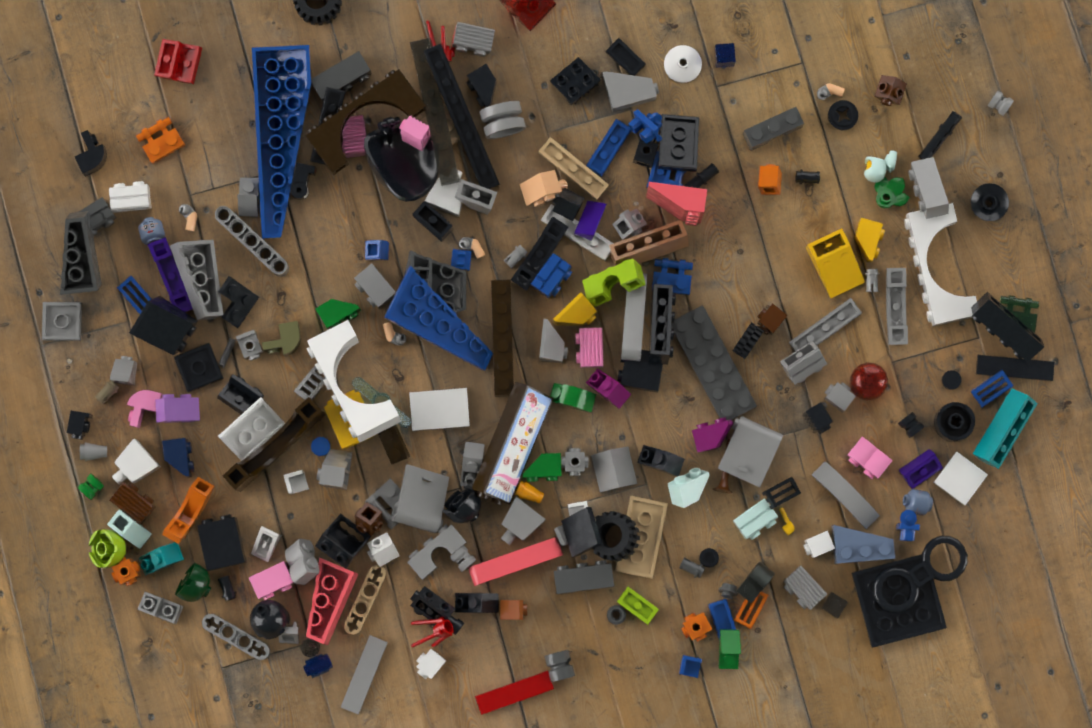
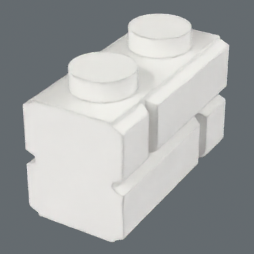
[109,181,152,213]

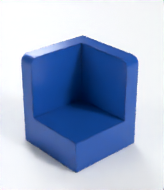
[679,655,702,678]

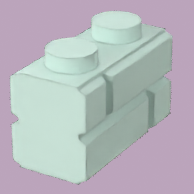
[733,498,778,540]

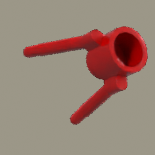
[426,21,456,62]
[411,617,453,648]

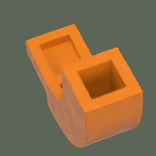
[162,477,215,544]

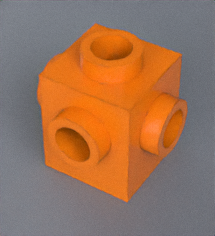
[111,557,141,586]
[681,612,712,642]

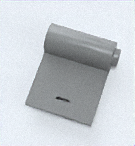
[718,416,783,487]
[391,464,449,533]

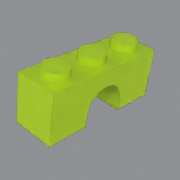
[582,258,646,307]

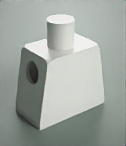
[425,168,463,217]
[112,438,161,485]

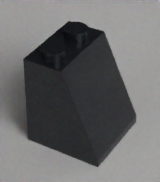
[129,296,198,355]

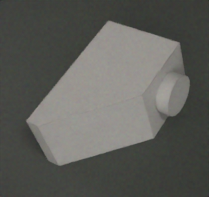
[455,179,497,215]
[110,356,137,385]

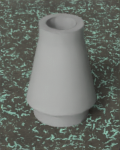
[80,442,107,461]

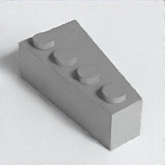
[170,240,223,320]

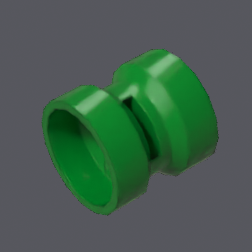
[77,473,105,500]

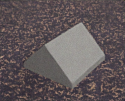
[591,447,637,493]

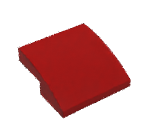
[154,39,202,85]

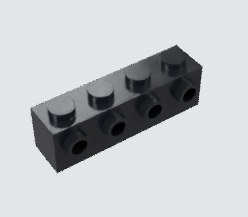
[648,284,676,365]
[971,292,1044,362]

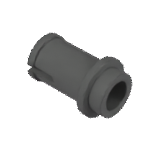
[679,557,705,578]

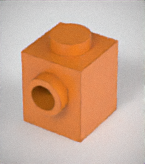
[758,164,782,195]

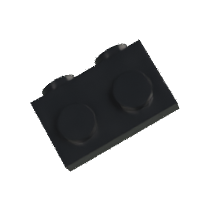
[217,374,264,414]

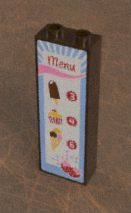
[472,382,554,505]

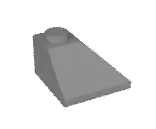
[539,319,568,363]

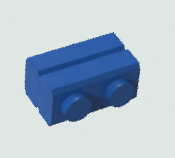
[531,253,573,299]

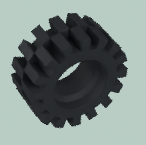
[732,322,764,359]

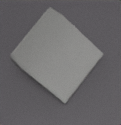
[554,525,568,546]

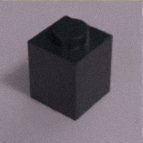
[552,188,585,221]

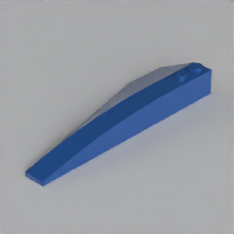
[252,45,311,239]

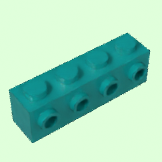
[973,388,1038,469]

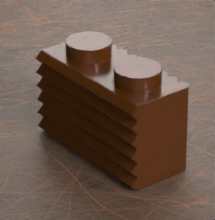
[109,482,156,525]

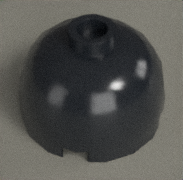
[443,485,481,523]
[250,600,290,640]

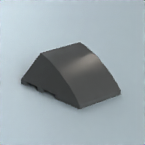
[405,251,466,313]

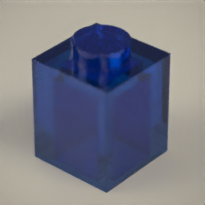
[714,43,736,68]

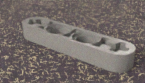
[202,614,270,660]

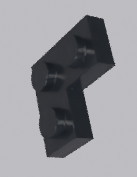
[218,276,259,328]

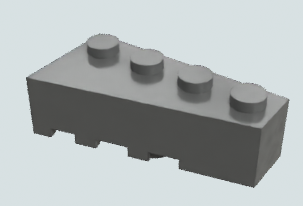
[60,211,102,295]

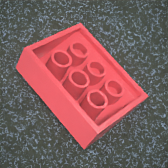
[646,182,707,226]

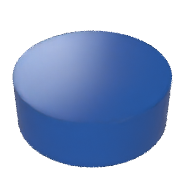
[311,437,331,456]

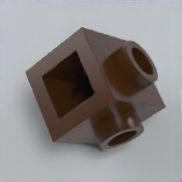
[875,75,907,106]
[355,502,383,536]

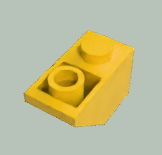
[854,218,885,263]

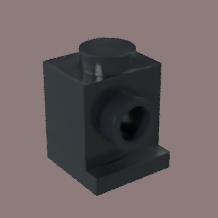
[633,139,658,168]
[66,410,93,440]

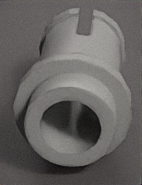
[504,245,528,269]
[864,269,880,292]

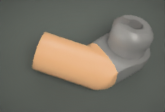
[817,83,845,100]
[179,204,198,232]
[459,237,485,259]
[382,322,406,346]

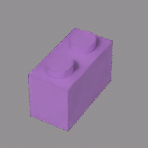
[155,394,200,423]

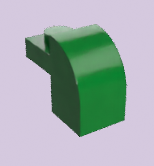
[550,383,597,413]

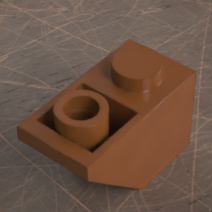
[500,600,527,620]

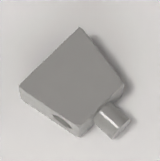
[501,497,546,545]

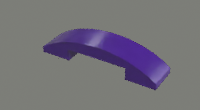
[148,237,193,312]

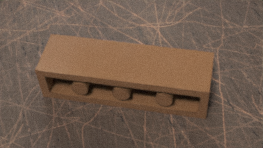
[609,220,689,266]

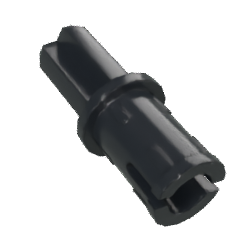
[684,163,719,188]

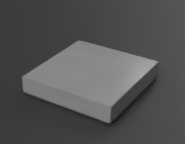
[42,302,82,341]

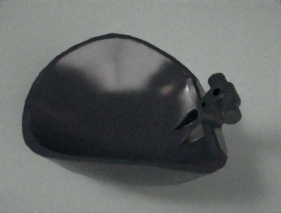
[364,117,439,202]

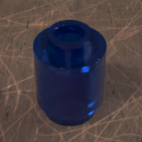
[303,654,333,679]

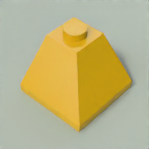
[553,292,597,326]

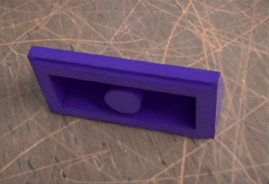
[574,201,607,241]
[899,449,943,489]

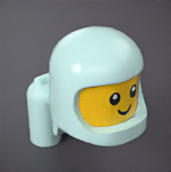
[864,151,897,183]

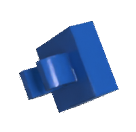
[451,249,472,271]

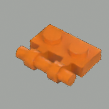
[136,117,185,164]

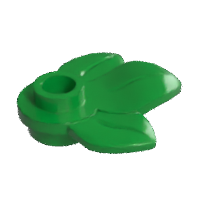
[874,177,910,208]

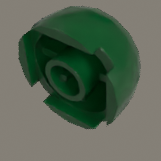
[175,562,211,602]

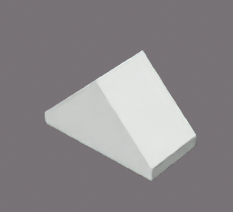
[251,526,282,562]

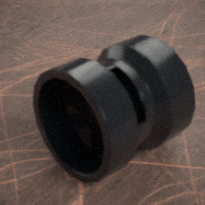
[898,412,925,438]

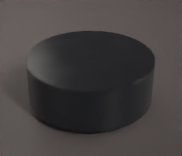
[941,370,962,390]
[699,548,719,568]

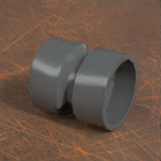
[544,650,575,682]

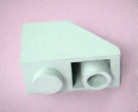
[667,468,710,508]
[107,509,152,549]

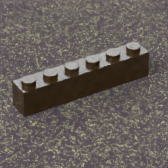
[491,280,514,397]

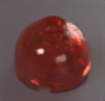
[850,362,888,401]

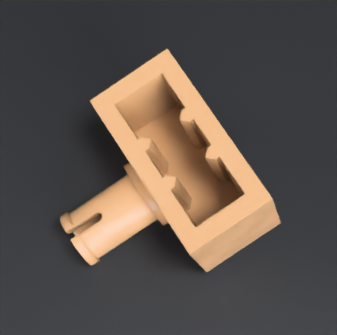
[519,170,568,207]

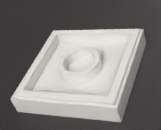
[933,452,988,506]

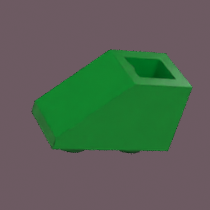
[315,299,361,330]
[523,453,562,482]

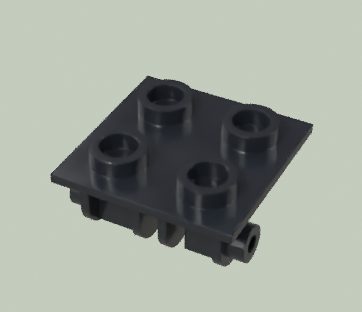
[550,57,601,105]

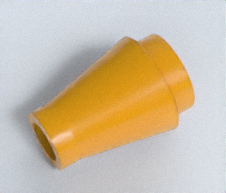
[515,480,544,504]

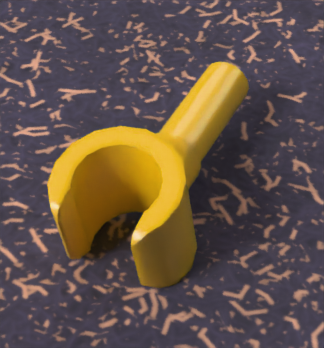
[779,508,795,535]

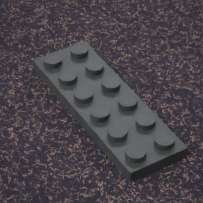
[671,305,757,421]

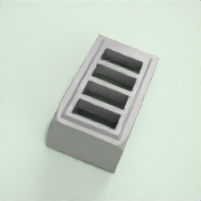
[294,362,326,400]

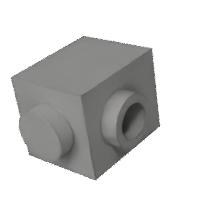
[824,382,856,413]

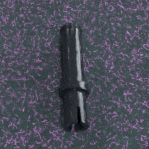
[918,111,962,160]

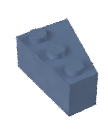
[831,525,895,564]

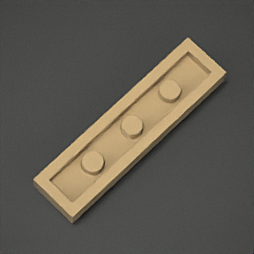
[538,137,609,200]

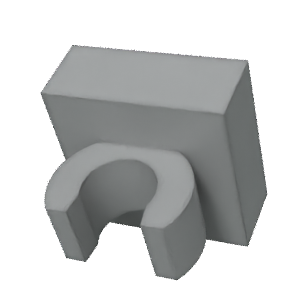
[279,622,299,644]

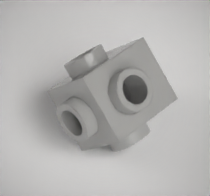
[612,208,647,240]
[561,448,589,476]

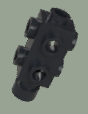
[410,586,464,635]

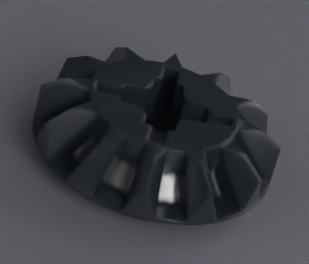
[828,100,858,131]

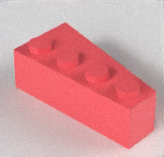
[306,557,358,645]

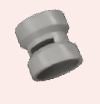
[987,90,1014,116]
[450,545,476,572]

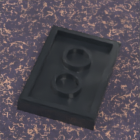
[658,114,699,172]

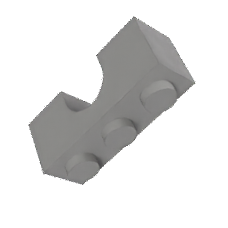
[407,524,467,580]

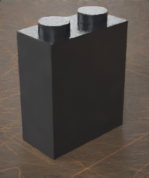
[197,514,247,571]

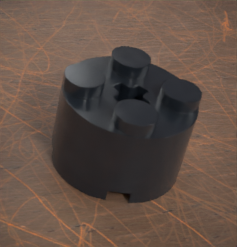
[934,402,975,442]

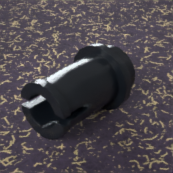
[795,169,820,185]
[218,575,237,601]

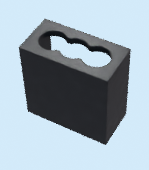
[617,350,663,393]
[315,513,371,569]

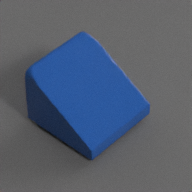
[365,240,389,260]

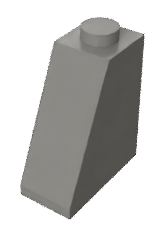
[602,71,659,112]

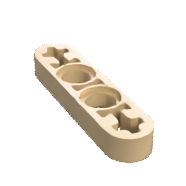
[344,565,387,635]

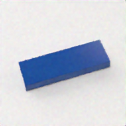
[586,119,631,177]

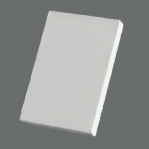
[409,388,470,431]
[218,397,285,461]

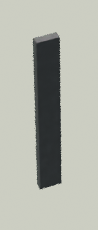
[423,44,500,189]

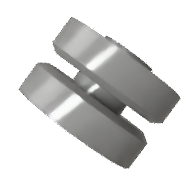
[479,101,526,139]

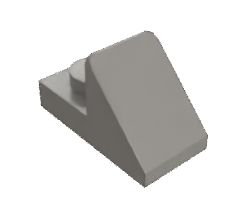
[237,178,259,217]

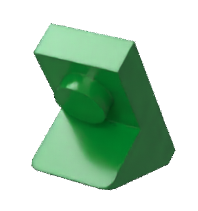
[718,629,741,669]

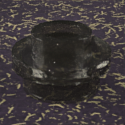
[301,639,320,657]

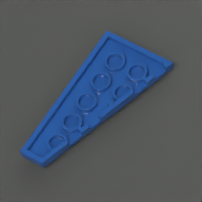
[384,266,493,371]

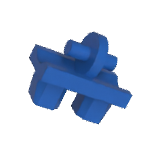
[628,109,662,144]
[896,510,920,541]

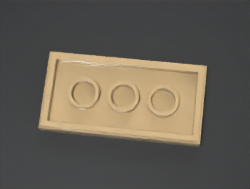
[615,496,668,579]

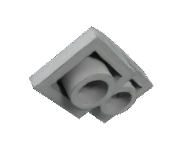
[137,592,184,624]

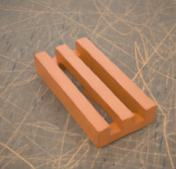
[734,591,769,629]

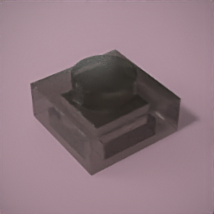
[821,592,848,619]

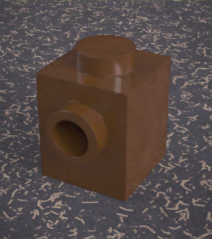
[757,303,788,335]

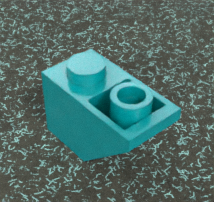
[138,542,184,576]

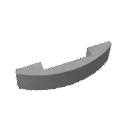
[886,268,908,345]
[812,461,880,529]

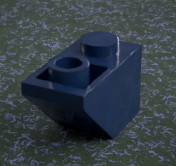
[162,438,194,478]

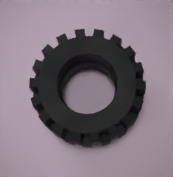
[293,0,342,26]
[592,511,640,562]

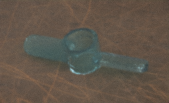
[352,377,411,428]

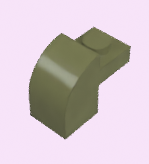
[262,321,301,356]

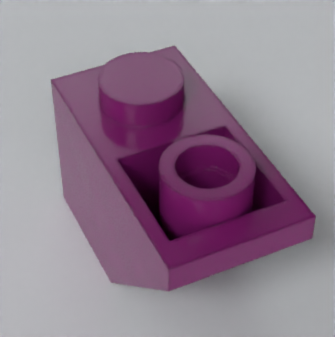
[586,368,631,409]
[692,417,733,453]

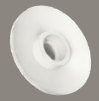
[664,45,702,83]

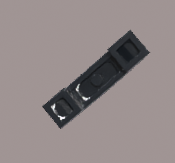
[511,217,569,291]

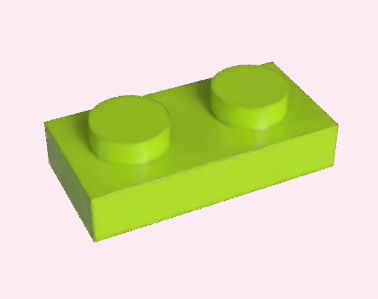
[617,587,659,625]

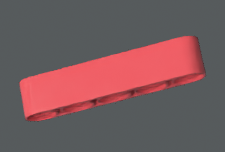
[468,537,563,586]

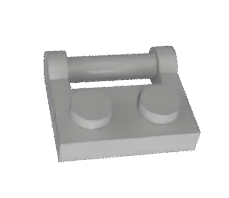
[365,478,401,530]

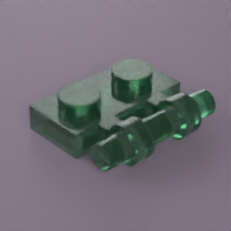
[1000,295,1039,333]

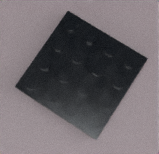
[851,554,947,648]

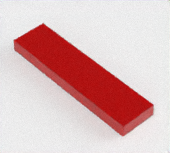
[475,671,554,715]

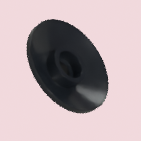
[971,183,1009,221]

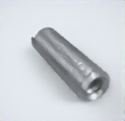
[218,338,236,368]

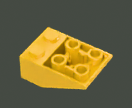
[805,228,865,299]

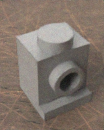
[236,330,264,361]

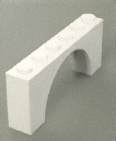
[904,203,977,326]
[306,320,401,443]

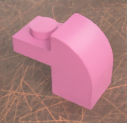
[127,390,164,428]

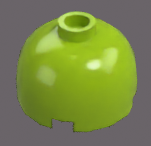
[89,529,126,568]

